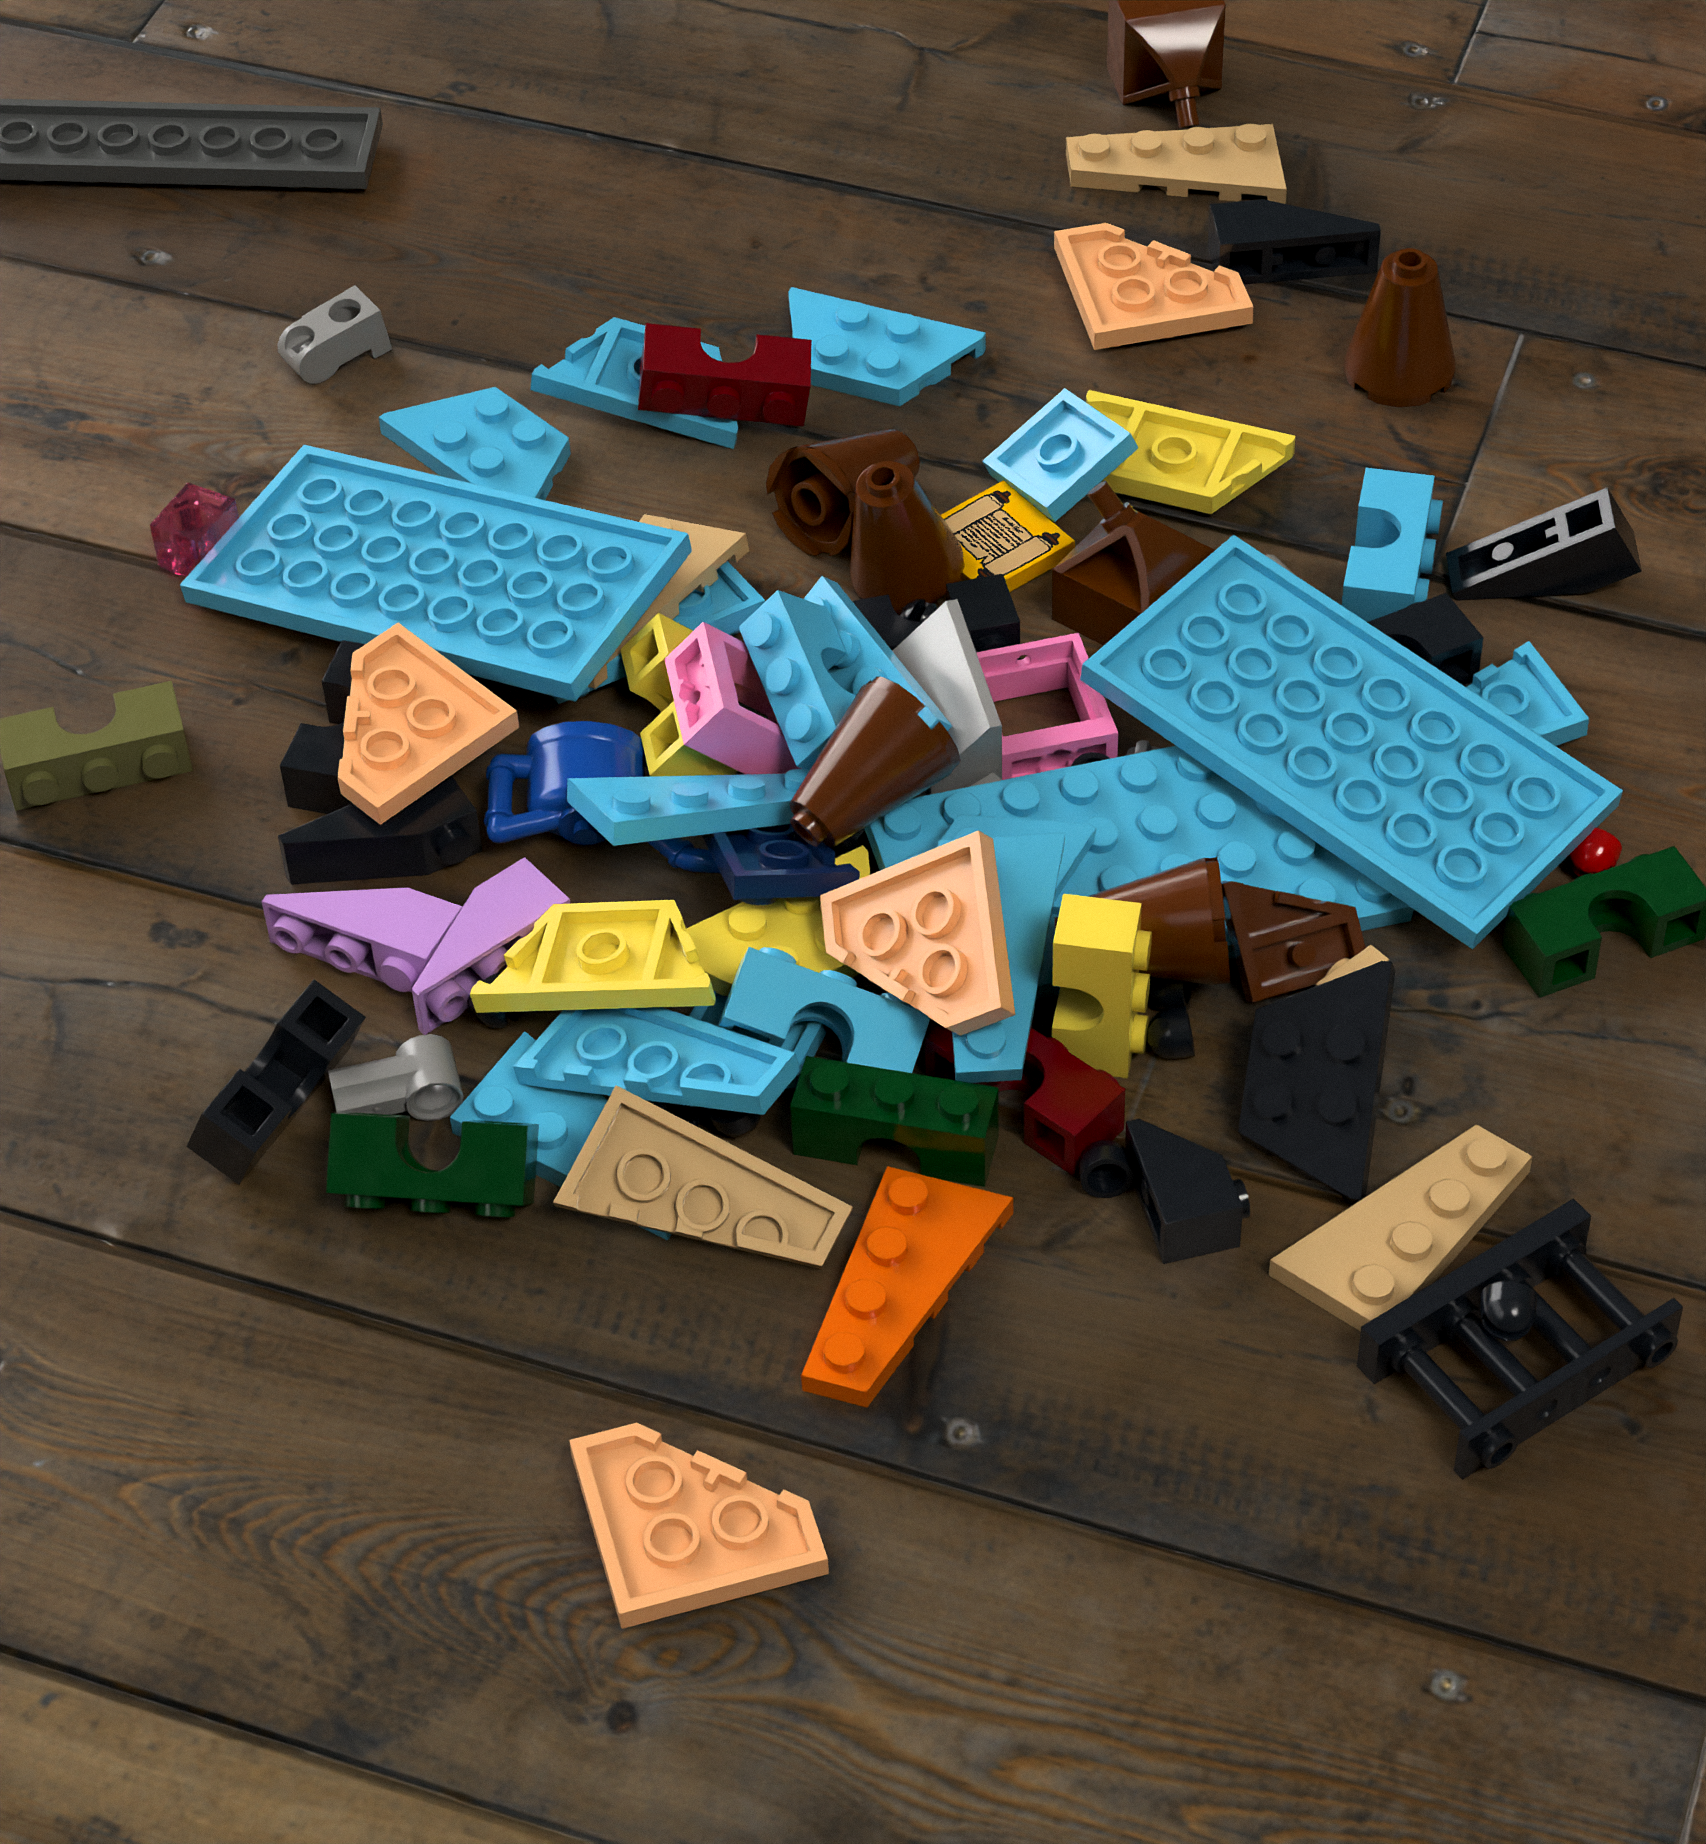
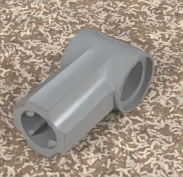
[328,1034,464,1121]

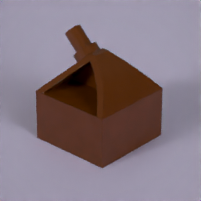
[1107,0,1226,129]
[1052,481,1215,646]

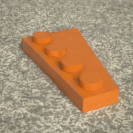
[801,1166,1013,1408]

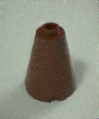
[1344,248,1456,407]
[766,429,920,556]
[850,461,965,615]
[789,677,961,847]
[1054,857,1230,986]

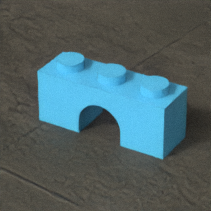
[1342,467,1443,621]
[738,590,856,771]
[717,947,930,1073]

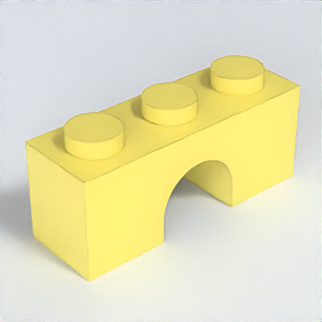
[620,613,737,776]
[1052,894,1152,1078]

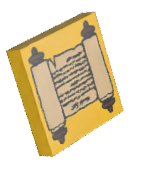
[941,480,1075,592]

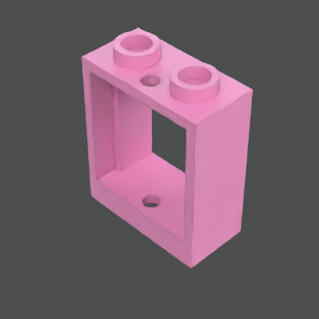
[665,622,802,774]
[976,633,1118,780]

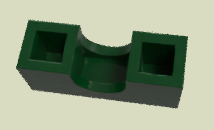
[1502,846,1706,998]
[790,1056,999,1187]
[326,1112,539,1217]

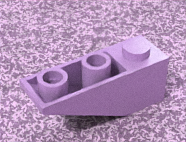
[412,857,571,1035]
[261,887,462,992]

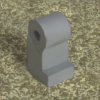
[277,285,392,384]

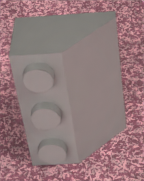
[893,599,1002,798]

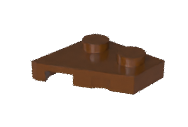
[1221,881,1366,1002]

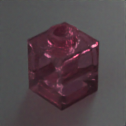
[150,482,239,576]

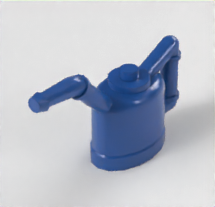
[484,721,720,873]

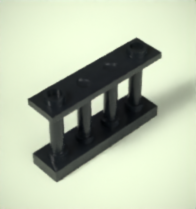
[1357,1198,1683,1480]

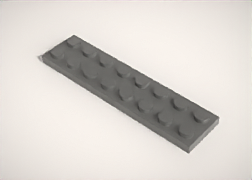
[0,99,383,190]

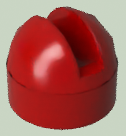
[1568,827,1622,877]

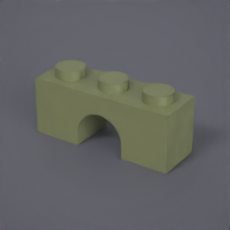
[0,681,193,811]

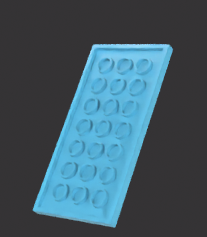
[180,445,692,702]
[1080,535,1623,950]
[864,746,1414,1022]

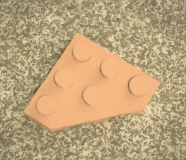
[1054,223,1253,350]
[338,623,519,825]
[820,830,1015,1036]
[569,1423,829,1629]

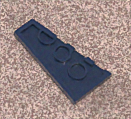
[702,824,860,905]

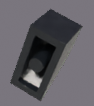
[1125,1119,1250,1264]

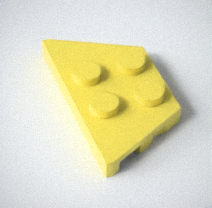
[1086,390,1296,514]
[686,845,870,996]
[470,900,716,1013]

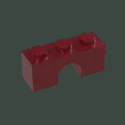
[638,323,812,426]
[924,1024,1126,1177]

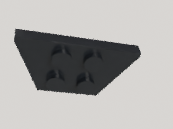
[1238,961,1396,1206]

